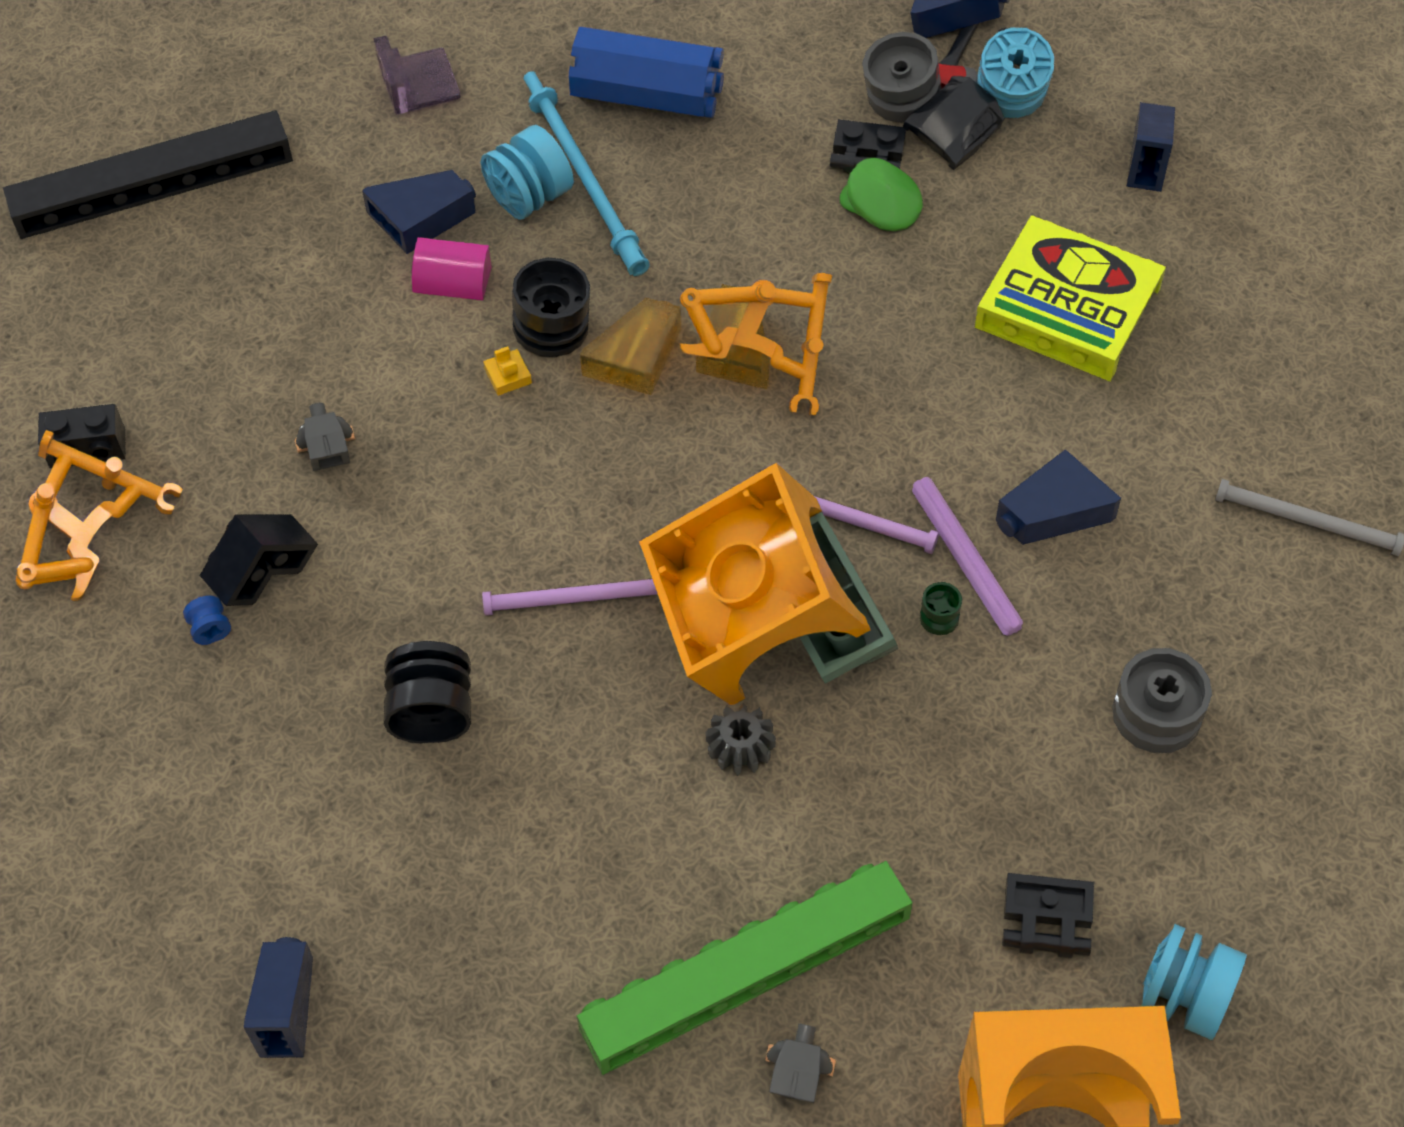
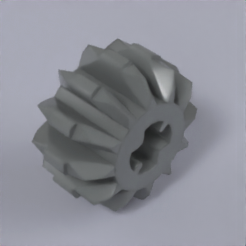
[706,702,776,776]

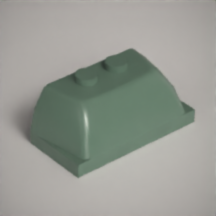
[800,512,899,684]

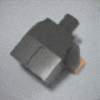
[295,403,355,471]
[765,1024,836,1103]

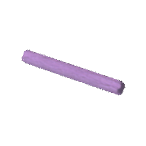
[912,477,1023,636]

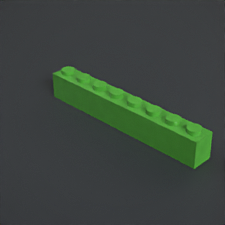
[577,861,912,1075]

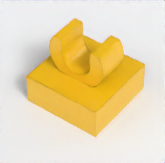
[483,346,532,396]

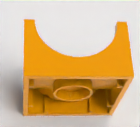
[639,463,871,705]
[958,1006,1181,1127]

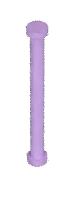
[814,496,939,554]
[482,579,657,616]

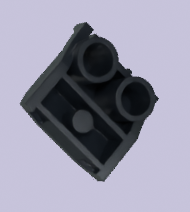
[903,76,1005,170]

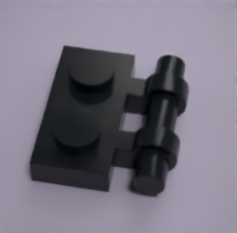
[830,119,906,173]
[1002,873,1094,958]

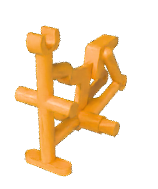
[680,273,832,415]
[15,430,183,601]

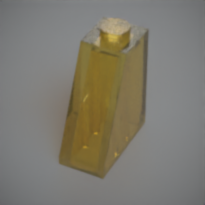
[696,284,769,390]
[580,297,681,395]

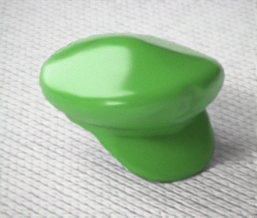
[840,158,923,231]

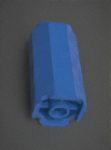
[568,27,724,118]

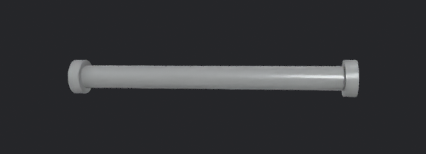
[1215,479,1404,556]

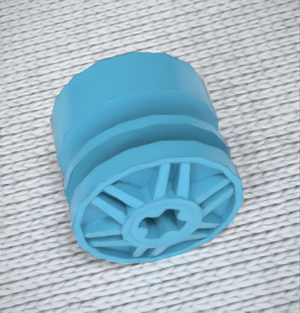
[977,27,1054,118]
[480,124,574,220]
[1141,924,1247,1041]

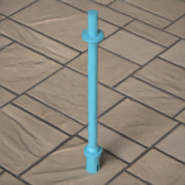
[524,71,650,276]

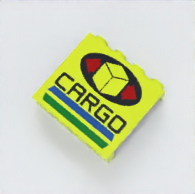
[975,215,1166,382]

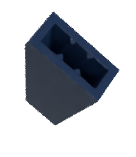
[910,0,1010,38]
[1126,102,1175,192]
[362,170,476,254]
[996,449,1121,545]
[244,937,313,1058]

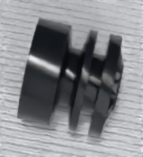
[512,257,590,357]
[384,641,471,744]

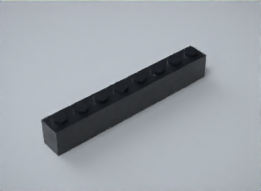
[3,110,293,240]

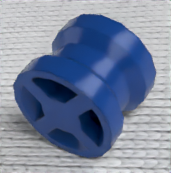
[183,596,231,645]

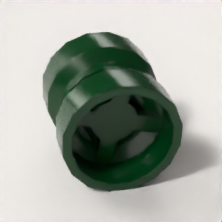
[920,582,962,635]

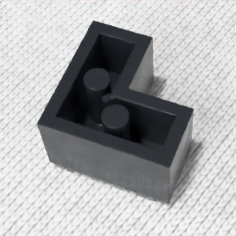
[199,514,318,606]

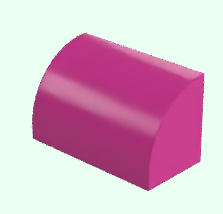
[412,237,492,301]

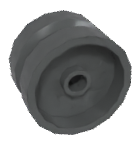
[862,32,942,123]
[1112,648,1212,753]

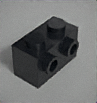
[38,404,126,468]

